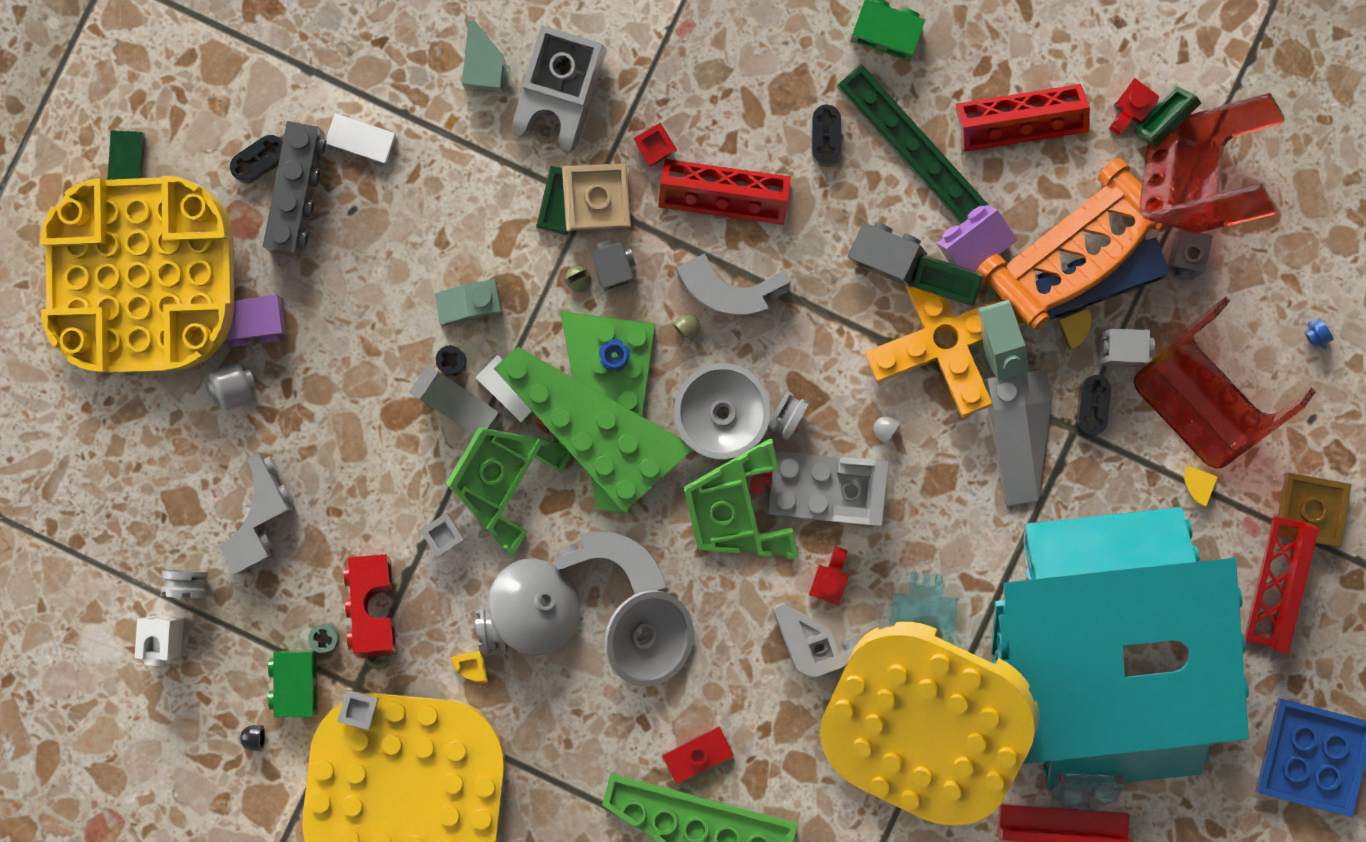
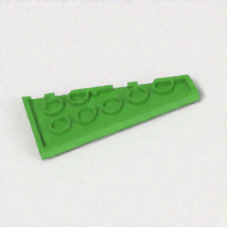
[560,311,655,514]
[493,347,693,512]
[602,773,798,842]

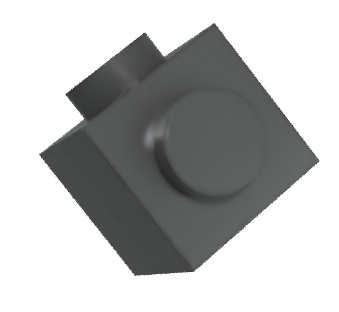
[1168,228,1213,280]
[591,239,636,291]

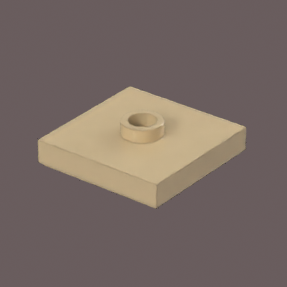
[562,164,631,231]

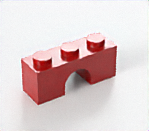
[343,554,397,659]

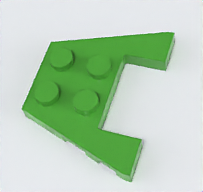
[446,427,572,556]
[684,439,799,559]

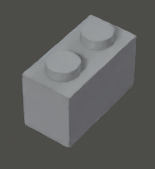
[1098,329,1155,367]

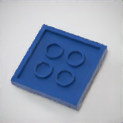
[1255,698,1366,817]

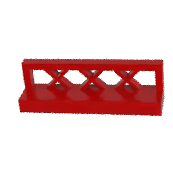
[956,84,1090,152]
[658,159,791,225]
[1244,515,1319,654]
[997,803,1133,842]

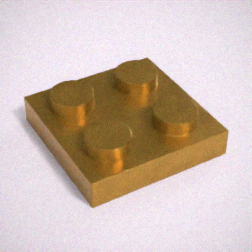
[1278,473,1352,547]

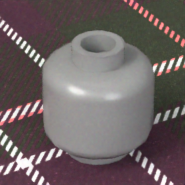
[205,363,256,410]

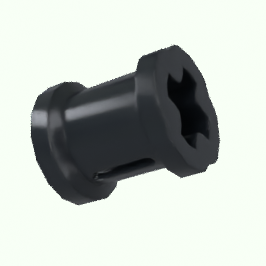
[435,345,467,376]

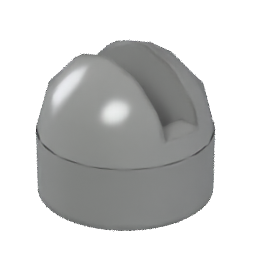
[874,416,901,444]

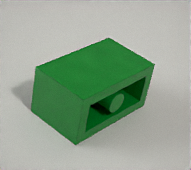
[850,0,925,62]
[268,650,318,718]

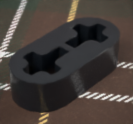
[811,104,841,167]
[230,135,283,183]
[1076,375,1111,436]

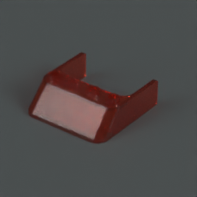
[1139,93,1285,233]
[1134,296,1316,469]

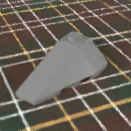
[983,369,1052,506]

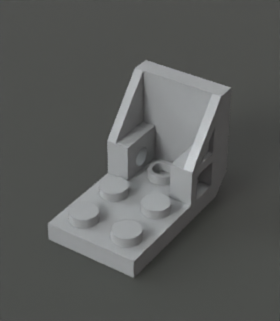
[768,451,889,526]
[771,602,892,678]

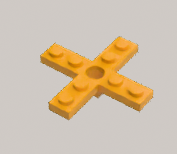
[865,286,1026,418]

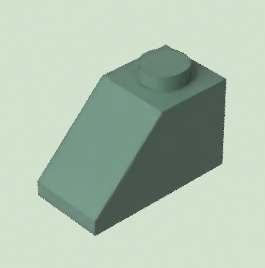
[462,20,511,93]
[435,279,503,325]
[978,300,1030,381]

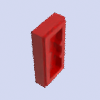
[662,726,734,785]

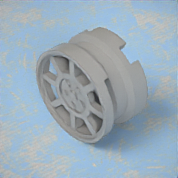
[767,390,809,442]
[160,570,208,598]
[475,609,507,655]

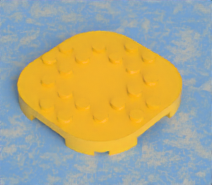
[40,175,234,373]
[820,622,1039,826]
[302,692,505,842]

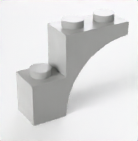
[219,453,293,575]

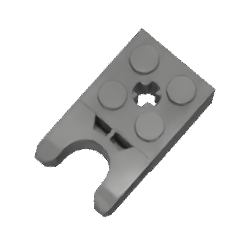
[512,25,607,152]

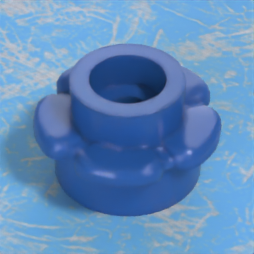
[1304,319,1334,349]
[599,339,631,371]

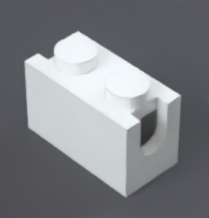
[135,616,184,666]

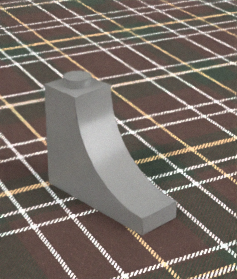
[409,365,502,434]

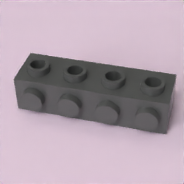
[262,121,327,257]

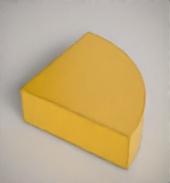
[1058,308,1091,350]
[1183,465,1218,507]
[450,651,489,683]

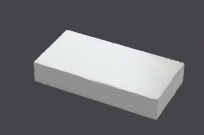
[326,113,396,165]
[475,355,532,423]

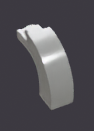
[676,253,791,317]
[553,532,666,594]

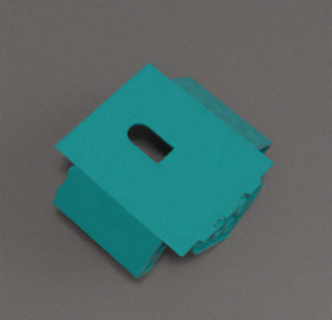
[991,507,1249,791]

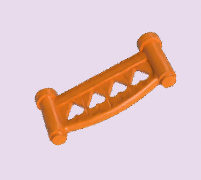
[976,157,1173,330]

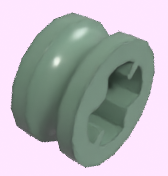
[308,624,339,653]

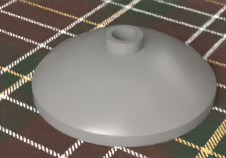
[674,363,771,460]
[488,559,580,655]
[604,590,694,687]

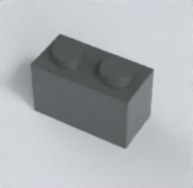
[847,222,927,288]

